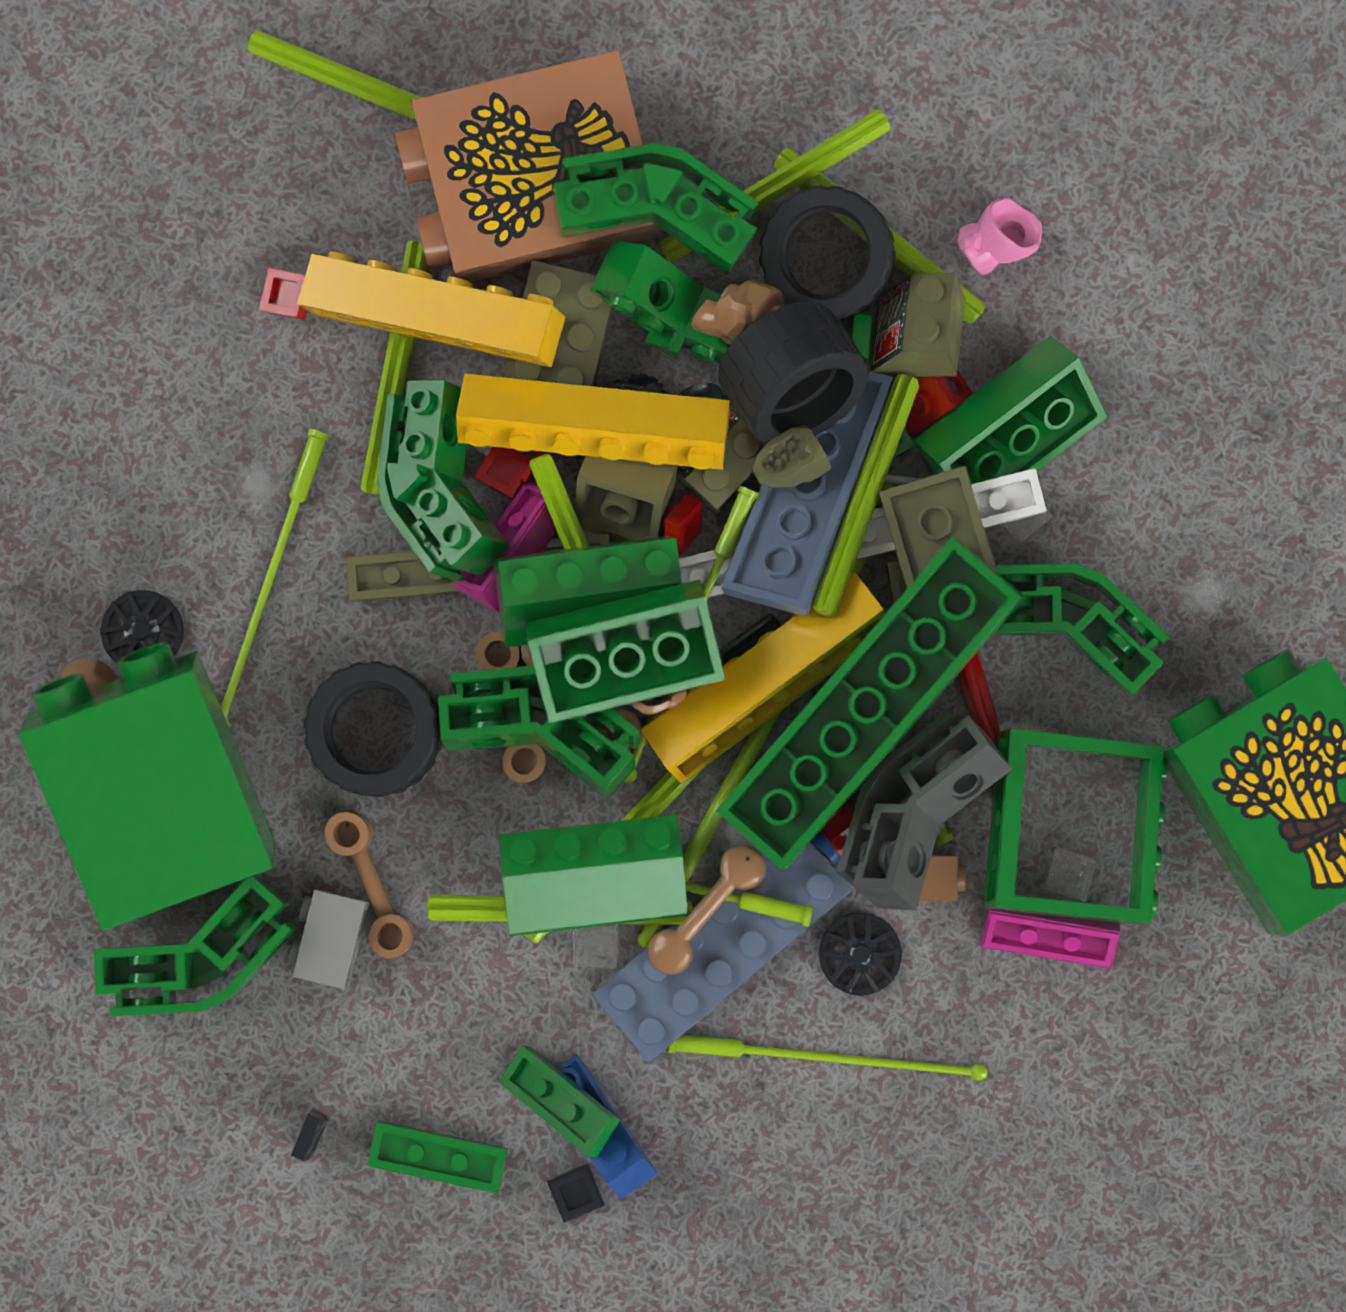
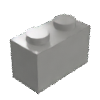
[288,889,370,989]

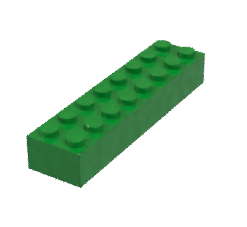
[716,537,1025,871]

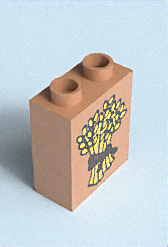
[395,50,661,283]

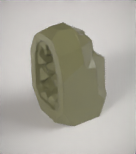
[753,425,832,488]

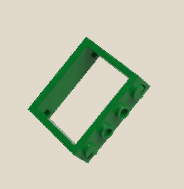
[984,728,1168,925]

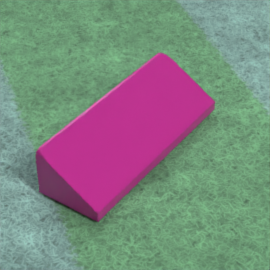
[454,482,557,613]
[981,909,1121,969]

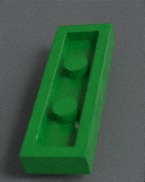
[499,1045,620,1158]
[367,1120,508,1194]

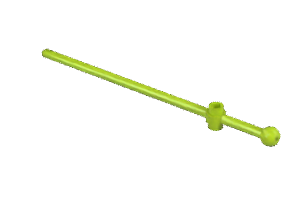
[637,483,896,948]

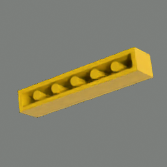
[297,251,566,368]
[456,373,730,470]
[641,572,886,784]

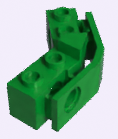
[553,143,758,274]
[590,240,729,364]
[377,380,510,582]
[992,564,1170,698]
[438,666,640,801]
[93,874,298,1017]

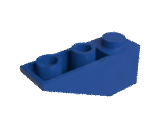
[557,1054,658,1199]

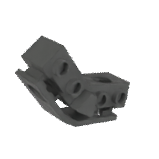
[837,710,1012,910]

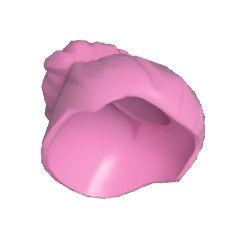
[957,197,1042,275]

